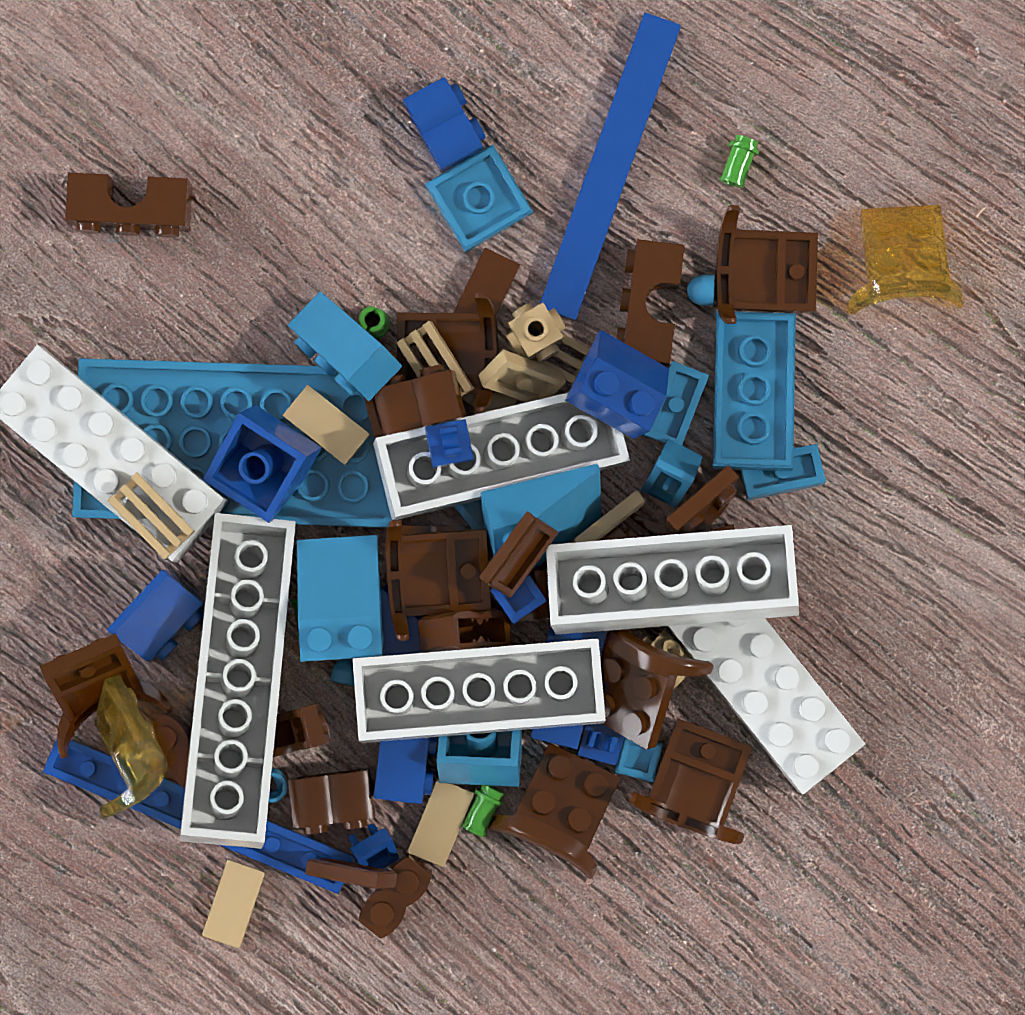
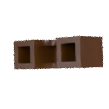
[65,172,192,238]
[616,239,685,367]

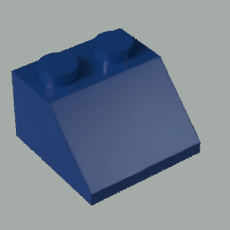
[565,330,669,439]
[202,405,322,523]
[106,570,205,662]

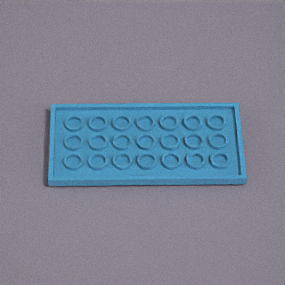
[72,358,392,528]

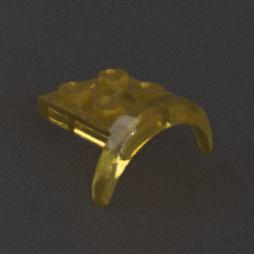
[847,205,964,315]
[94,675,167,818]

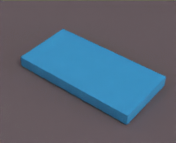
[712,311,796,471]

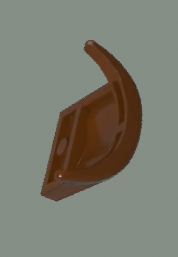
[715,205,818,324]
[397,292,499,413]
[631,465,739,536]
[385,520,491,641]
[601,629,714,750]
[40,633,172,759]
[629,718,753,844]
[488,743,621,879]

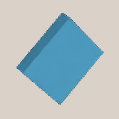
[425,144,533,253]

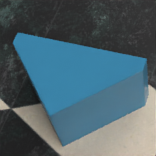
[641,439,703,508]

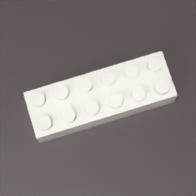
[0,345,229,563]
[373,393,630,520]
[546,525,799,635]
[666,618,866,795]
[353,639,606,743]

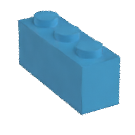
[288,291,402,401]

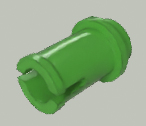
[720,135,759,188]
[358,306,390,339]
[461,785,505,837]

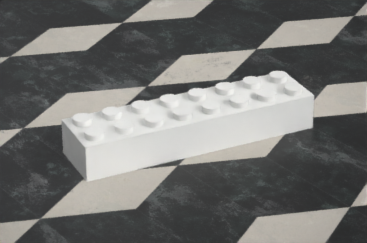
[180,513,296,849]

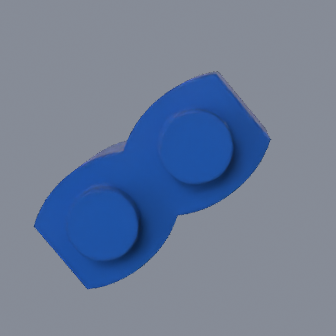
[403,77,486,173]

